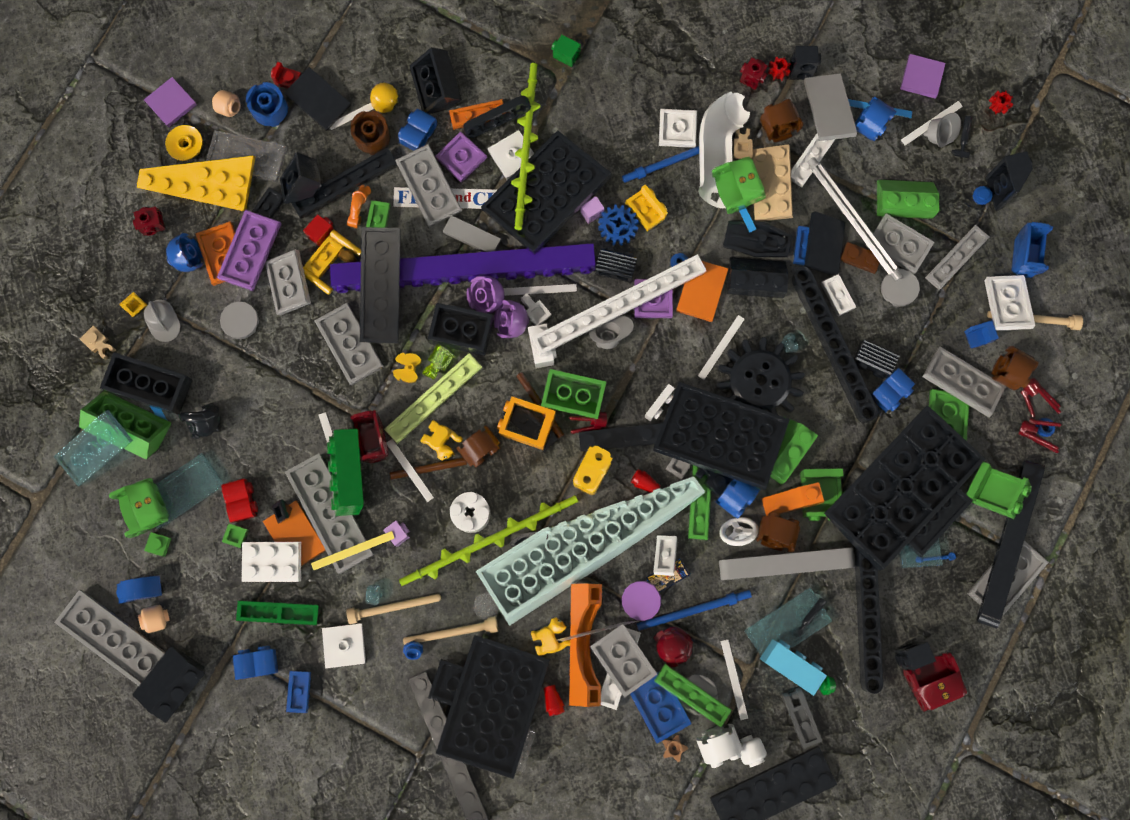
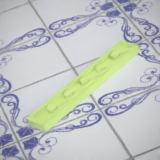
[384,353,482,444]

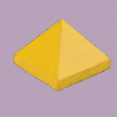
[119,292,147,317]

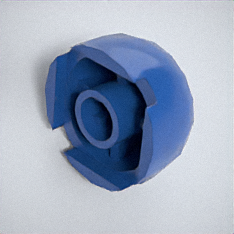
[166,233,204,272]

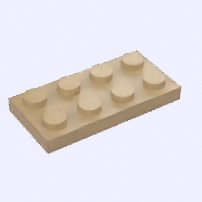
[752,144,793,221]

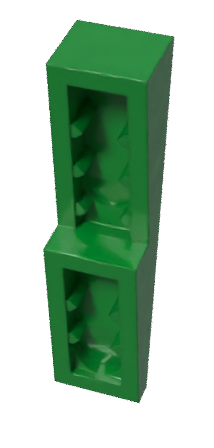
[236,601,319,625]

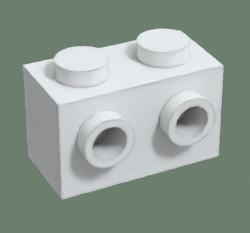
[528,323,557,369]

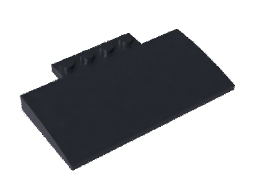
[824,405,986,571]

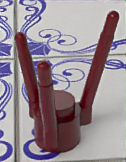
[1020,377,1061,418]
[569,409,607,434]
[1018,418,1061,453]

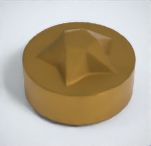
[338,249,357,263]

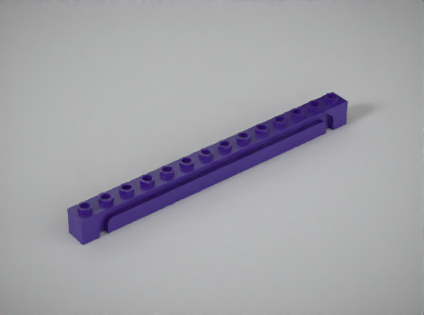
[330,243,595,293]

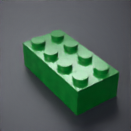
[327,429,364,516]

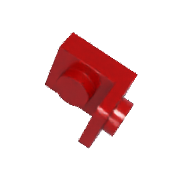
[271,62,302,89]

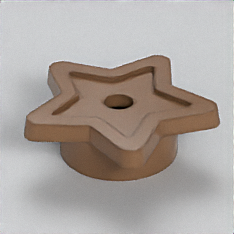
[663,735,688,762]

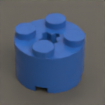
[246,82,288,127]
[855,96,896,141]
[716,479,761,519]

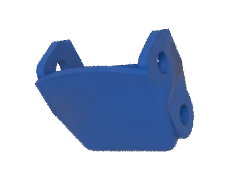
[1011,222,1053,278]

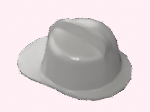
[923,113,961,148]
[144,300,180,342]
[589,316,634,349]

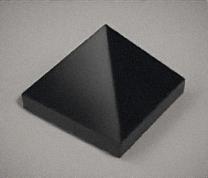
[272,499,292,524]

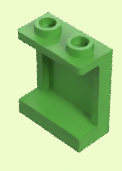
[966,462,1032,519]
[800,469,843,521]

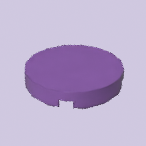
[622,581,661,621]

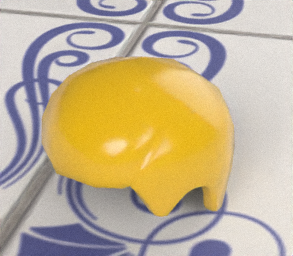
[370,83,398,113]

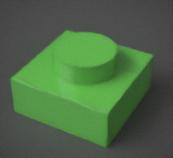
[222,523,249,548]
[144,532,171,557]

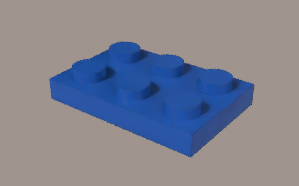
[630,671,692,743]

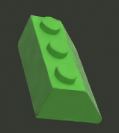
[877,180,939,219]
[541,369,606,419]
[771,416,818,485]

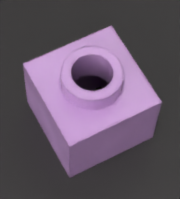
[580,197,604,224]
[384,521,410,547]

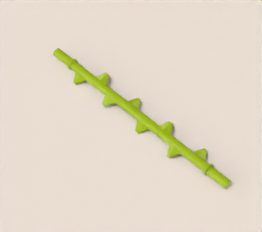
[511,63,541,230]
[399,495,578,586]

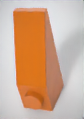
[762,482,824,516]

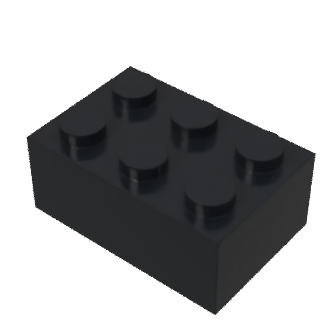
[428,302,494,356]

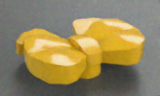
[393,353,421,383]

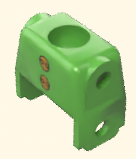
[711,157,766,214]
[109,478,169,538]

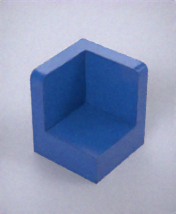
[964,321,999,348]

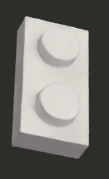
[821,274,856,316]
[645,384,675,422]
[654,536,677,576]

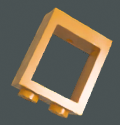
[497,396,556,450]

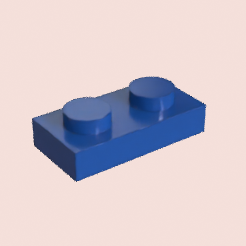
[793,226,809,265]
[286,671,311,713]

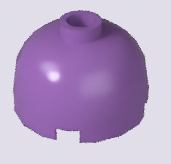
[467,276,505,314]
[494,300,529,338]

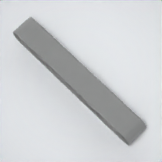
[719,548,855,580]

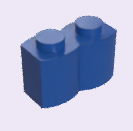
[398,108,437,151]
[871,368,915,412]
[233,646,278,680]

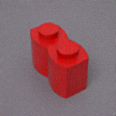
[221,479,258,523]

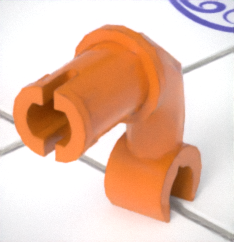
[347,185,371,229]

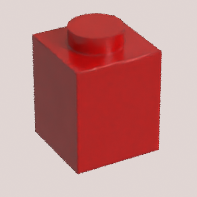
[303,214,334,247]

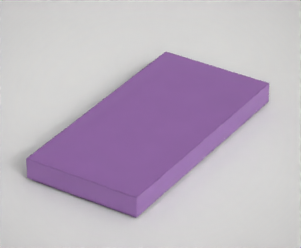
[217,210,281,291]

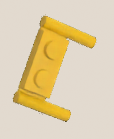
[303,230,361,295]

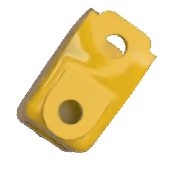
[573,445,613,495]

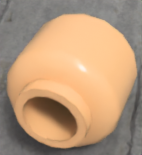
[212,90,241,117]
[138,605,170,633]

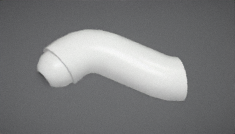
[698,91,750,208]

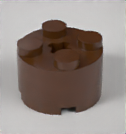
[760,99,803,143]
[351,110,391,155]
[992,346,1039,391]
[456,425,501,468]
[756,512,800,552]

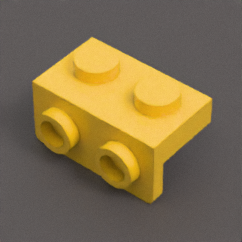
[625,185,668,232]

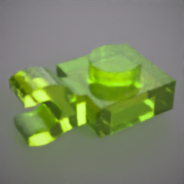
[422,344,454,380]

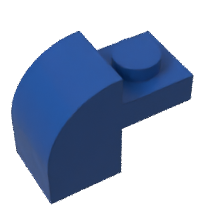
[116,576,162,604]

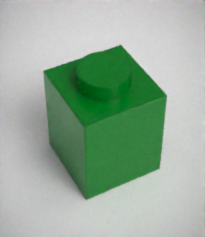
[551,34,581,67]

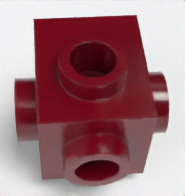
[740,57,768,90]
[133,206,166,236]

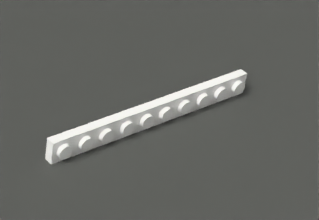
[531,254,707,356]

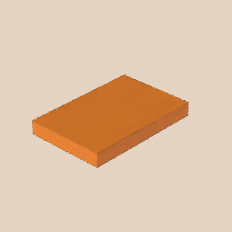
[195,221,236,286]
[676,261,728,322]
[263,501,326,566]

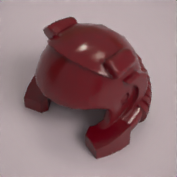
[653,627,693,667]

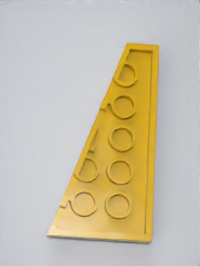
[137,156,256,211]

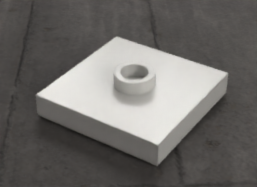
[659,109,697,148]
[488,130,534,180]
[322,624,366,668]

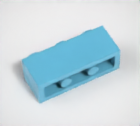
[760,639,827,696]

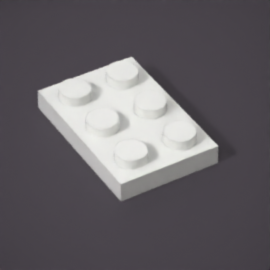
[984,275,1035,330]
[242,542,301,582]

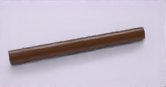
[516,372,565,439]
[390,458,467,480]

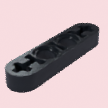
[463,96,531,138]

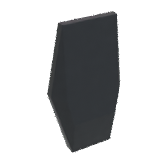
[723,221,792,257]

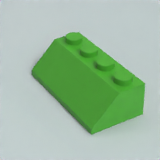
[79,391,171,460]

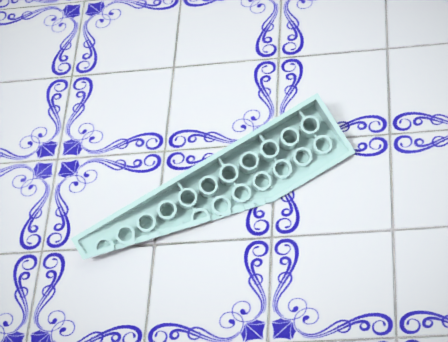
[476,477,705,626]

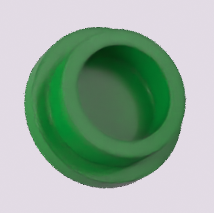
[819,675,836,695]

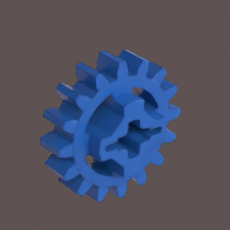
[598,205,639,246]

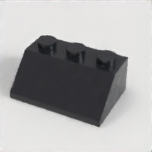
[409,47,462,114]
[985,151,1033,211]
[727,257,788,298]
[132,645,205,723]

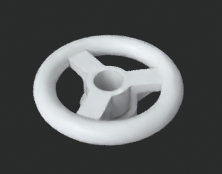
[720,517,759,546]

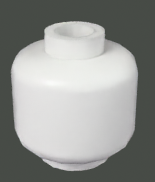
[740,735,767,767]

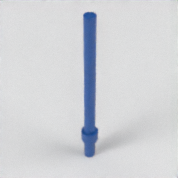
[622,146,699,183]
[636,590,752,631]

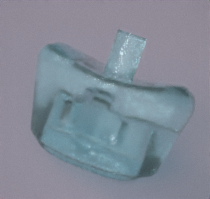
[782,333,799,353]
[365,584,382,606]

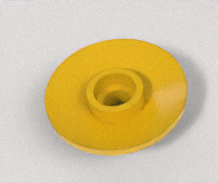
[165,125,203,161]

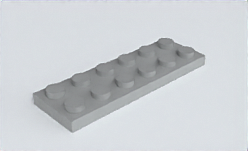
[285,453,374,574]
[54,590,165,686]

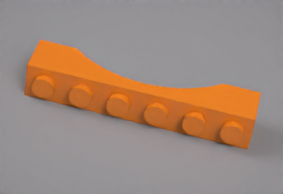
[569,584,602,707]

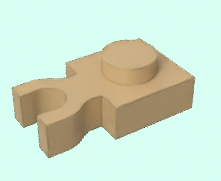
[733,129,753,159]
[80,326,116,360]

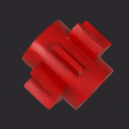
[768,57,791,81]
[989,91,1014,114]

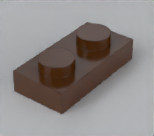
[841,242,880,274]

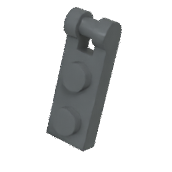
[781,687,822,748]

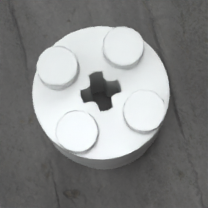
[450,492,491,533]
[696,724,743,768]

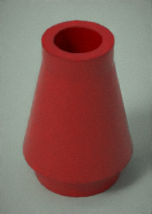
[631,469,661,493]
[543,685,565,717]

